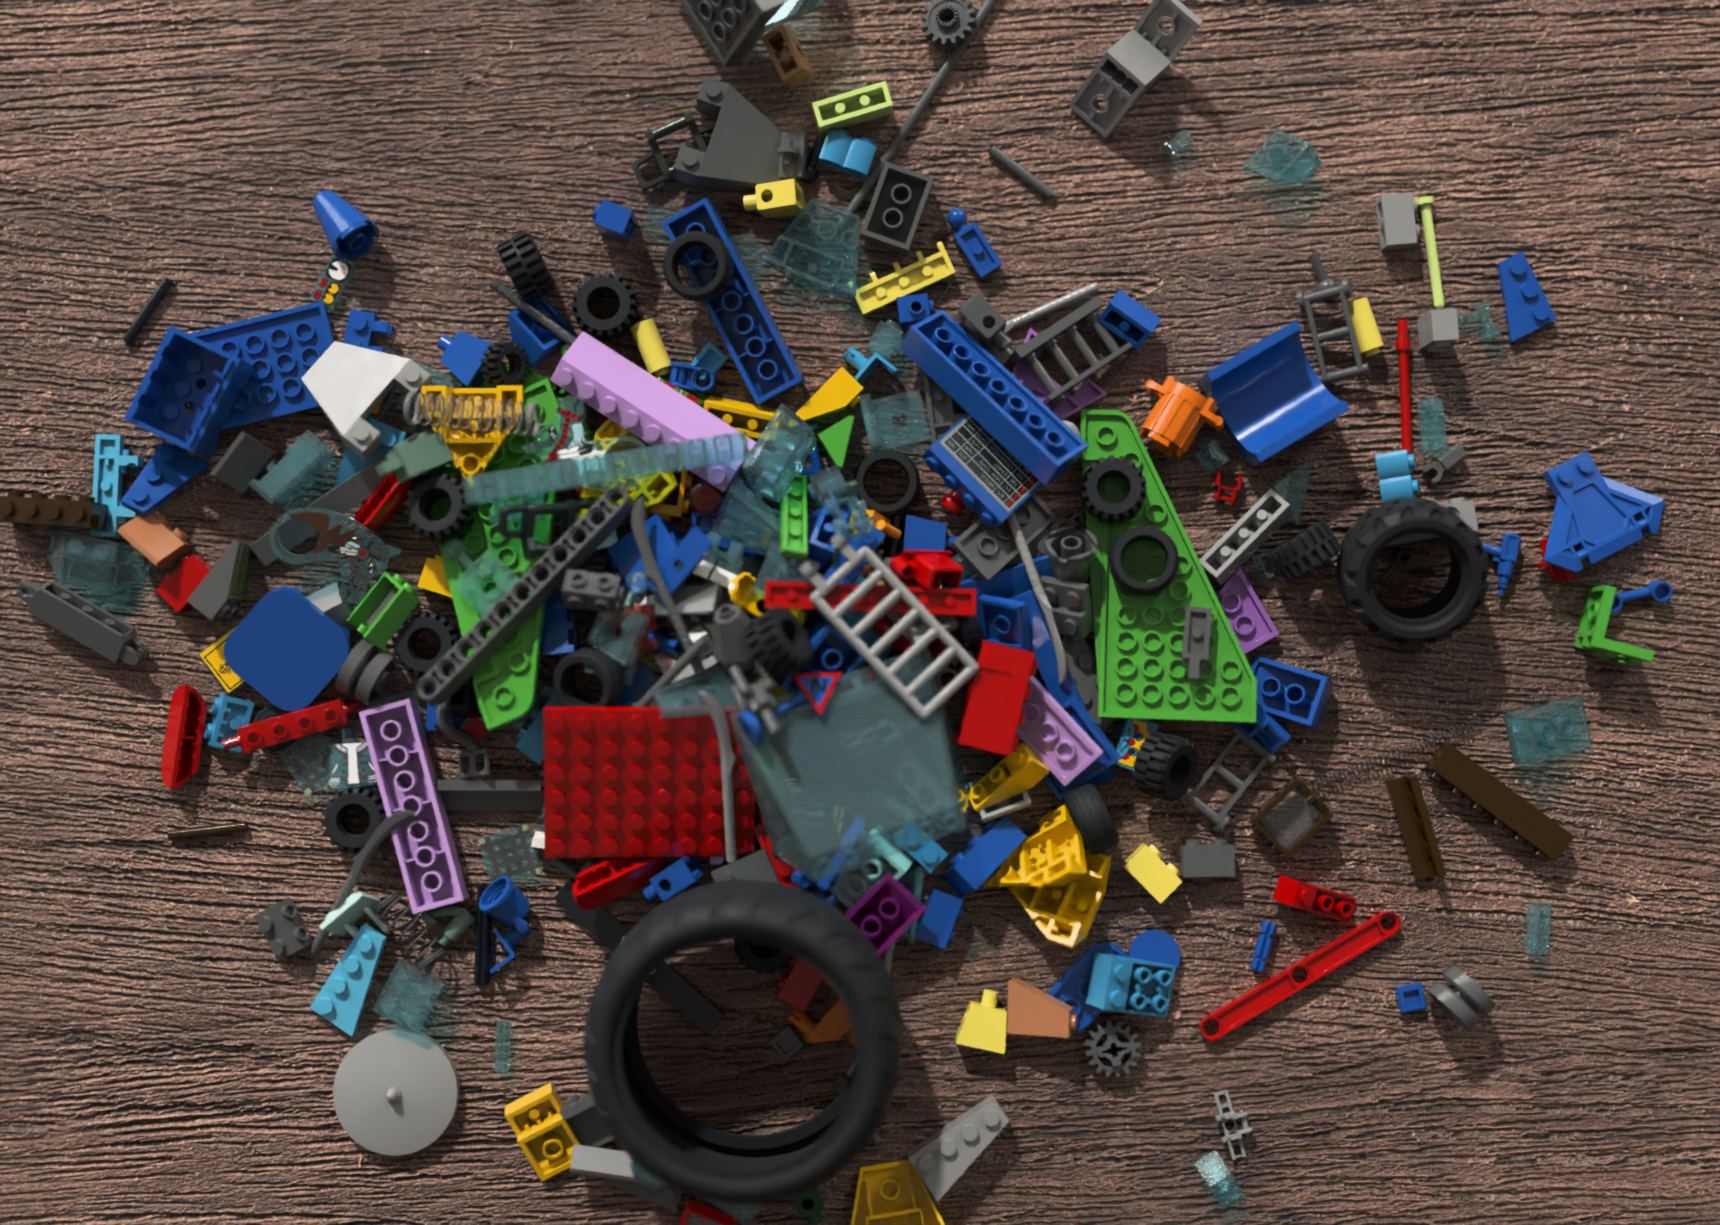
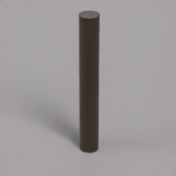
[168,821,248,840]

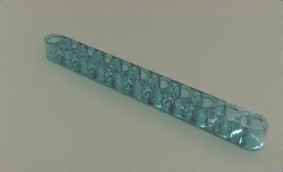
[462,432,750,505]

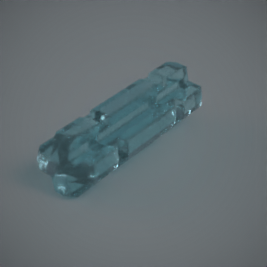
[494,1020,511,1073]

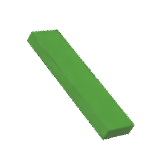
[780,471,808,560]

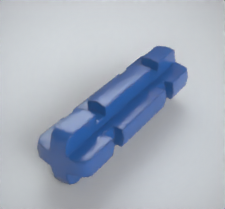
[1250,921,1277,972]

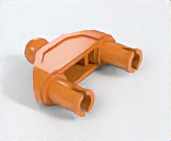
[787,978,856,1048]

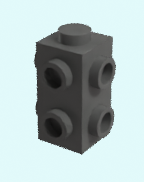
[562,569,625,613]

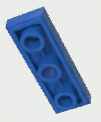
[647,527,715,601]

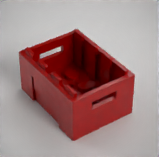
[955,640,1038,756]

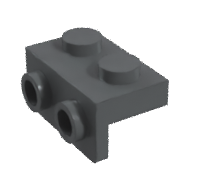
[254,897,314,962]

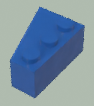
[541,582,581,656]

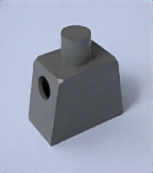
[958,292,1013,352]

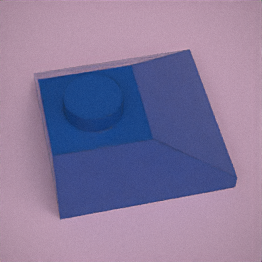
[507,296,576,369]

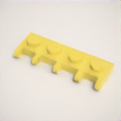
[848,241,956,316]

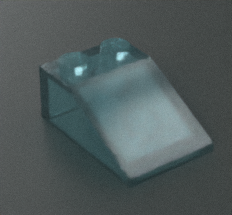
[1503,696,1592,764]

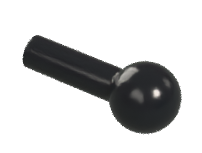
[799,136,825,184]

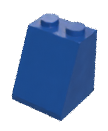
[607,514,684,595]

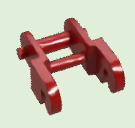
[1212,470,1242,506]

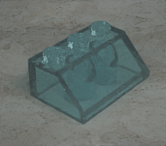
[742,404,817,503]

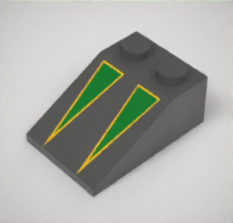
[187,539,253,622]

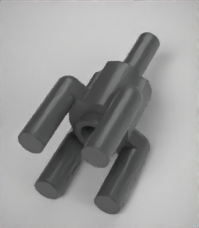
[729,661,782,737]

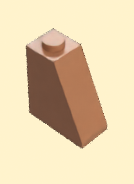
[1007,978,1078,1038]

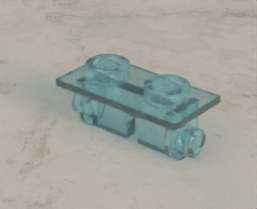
[1417,398,1448,452]

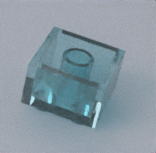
[372,960,448,1034]

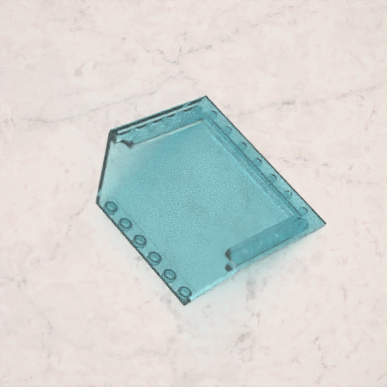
[729,646,969,881]

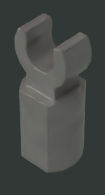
[1421,444,1467,484]

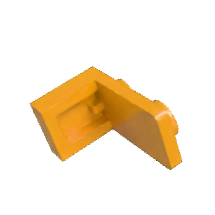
[650,466,693,522]

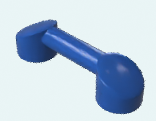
[1610,580,1673,614]

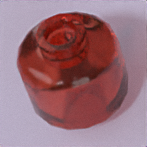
[689,482,723,518]

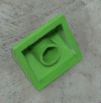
[818,415,854,473]

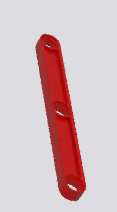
[1198,910,1401,1040]

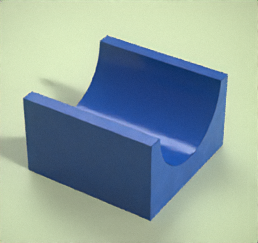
[1197,320,1350,469]

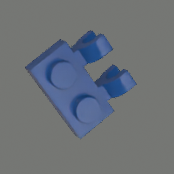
[343,309,394,353]

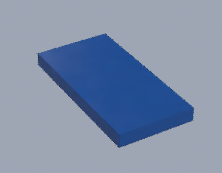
[949,555,1054,627]

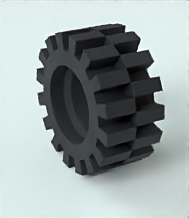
[481,342,530,388]

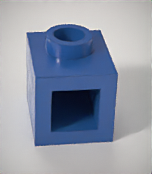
[896,293,935,327]

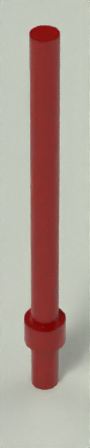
[1395,319,1413,473]

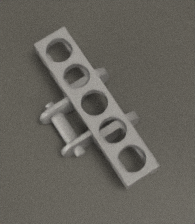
[1213,1090,1253,1160]

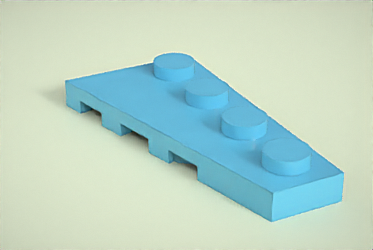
[310,923,387,1037]

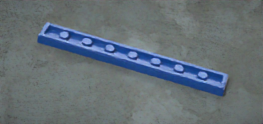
[1009,589,1117,785]

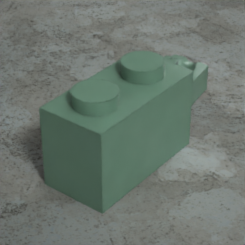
[375,431,454,484]

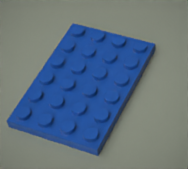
[189,301,335,433]

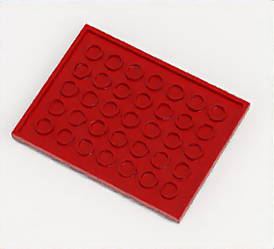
[544,707,757,858]

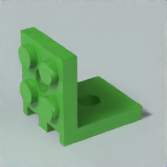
[1574,585,1655,666]

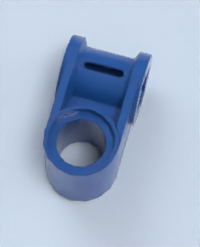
[669,362,717,394]

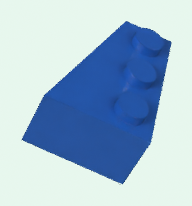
[940,815,1027,897]

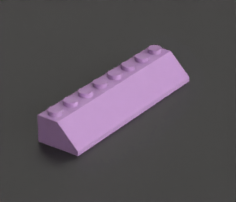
[550,331,757,492]

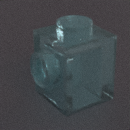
[866,320,904,362]

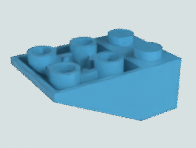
[1086,952,1176,1017]

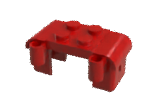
[873,549,964,657]

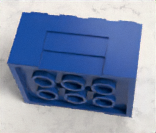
[124,325,255,459]

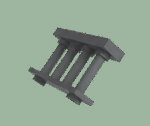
[1010,296,1132,406]

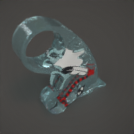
[522,395,652,492]

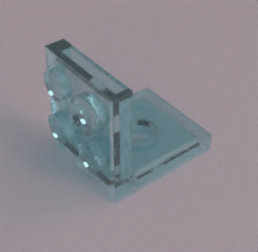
[859,390,931,453]

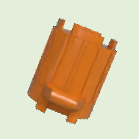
[1139,376,1224,459]

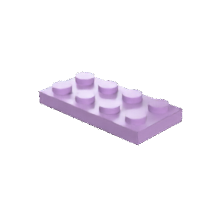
[1016,675,1103,786]

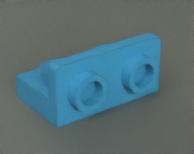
[204,693,254,753]

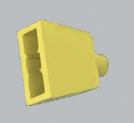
[743,179,806,218]
[955,989,1007,1054]

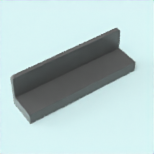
[437,779,544,810]

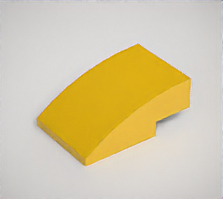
[505,1083,581,1181]

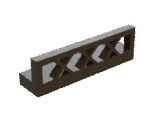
[1385,774,1447,881]

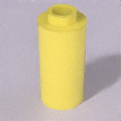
[1349,297,1384,358]
[630,319,671,379]

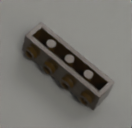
[0,491,108,530]

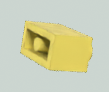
[1121,843,1182,904]

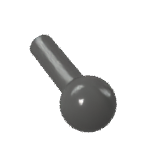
[1308,252,1337,291]

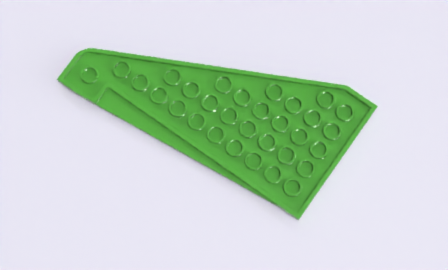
[1080,409,1257,723]

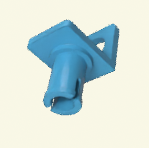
[842,346,901,385]

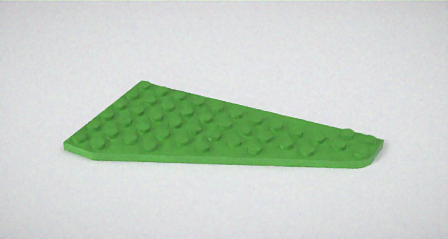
[420,378,564,731]

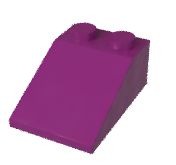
[843,872,926,956]

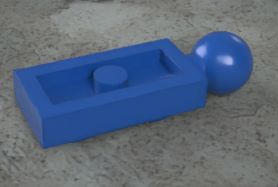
[947,208,1002,280]

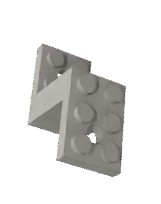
[1068,0,1203,138]

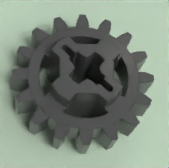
[1084,1019,1141,1077]

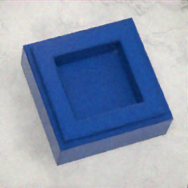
[1395,982,1427,1013]

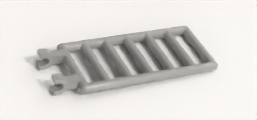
[799,532,979,720]

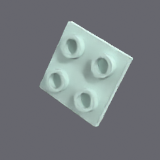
[320,892,392,938]

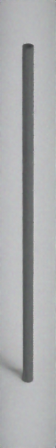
[834,0,998,233]

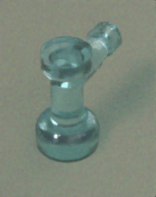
[1458,301,1502,341]

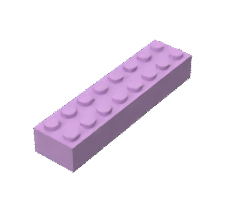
[359,698,469,914]

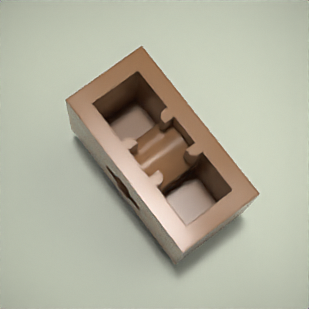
[761,24,815,87]

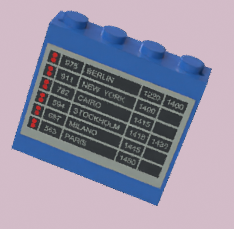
[922,413,1043,531]

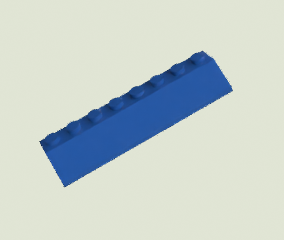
[900,309,1089,486]

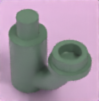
[421,906,476,947]

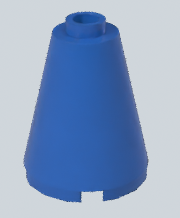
[312,190,379,261]

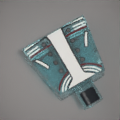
[327,728,378,789]

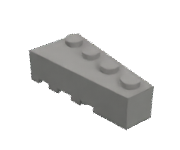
[907,1094,1009,1202]

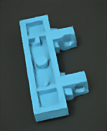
[90,434,144,538]

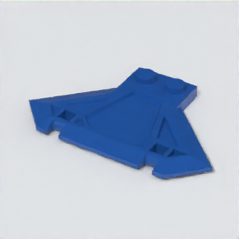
[1542,451,1664,573]

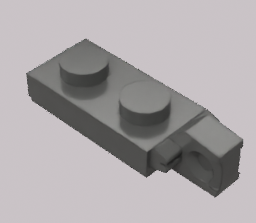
[1181,606,1212,681]

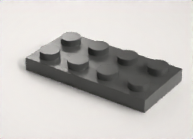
[950,493,1057,583]
[1059,634,1117,731]

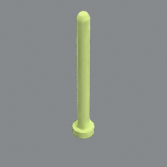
[1415,196,1445,310]

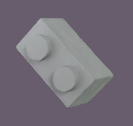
[1375,192,1420,251]
[1417,308,1459,353]

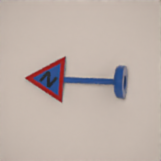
[737,672,842,747]

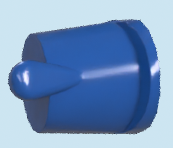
[479,876,530,934]

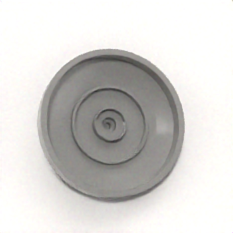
[333,1028,460,1156]

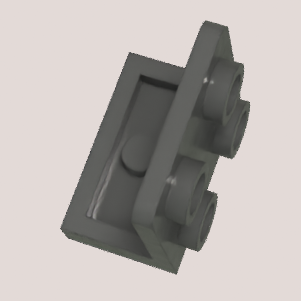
[559,1088,614,1147]

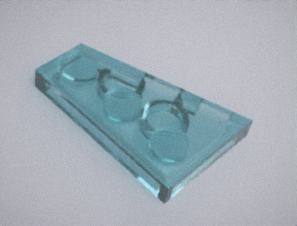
[652,665,741,718]

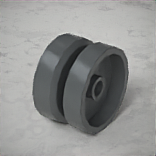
[335,639,397,706]
[1427,965,1496,1032]

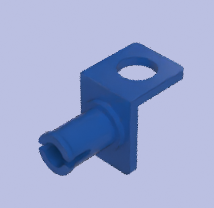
[489,927,533,974]

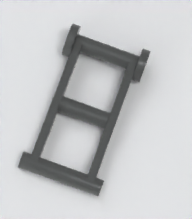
[1297,278,1370,385]
[1177,726,1277,833]

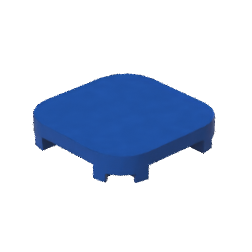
[224,587,352,711]

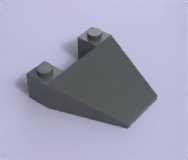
[673,76,782,188]

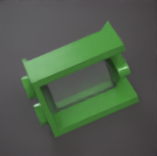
[346,571,423,652]

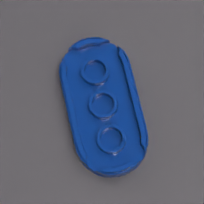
[1047,942,1128,1033]

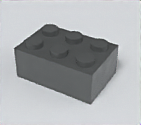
[860,161,934,257]

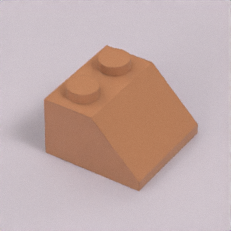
[117,511,192,569]

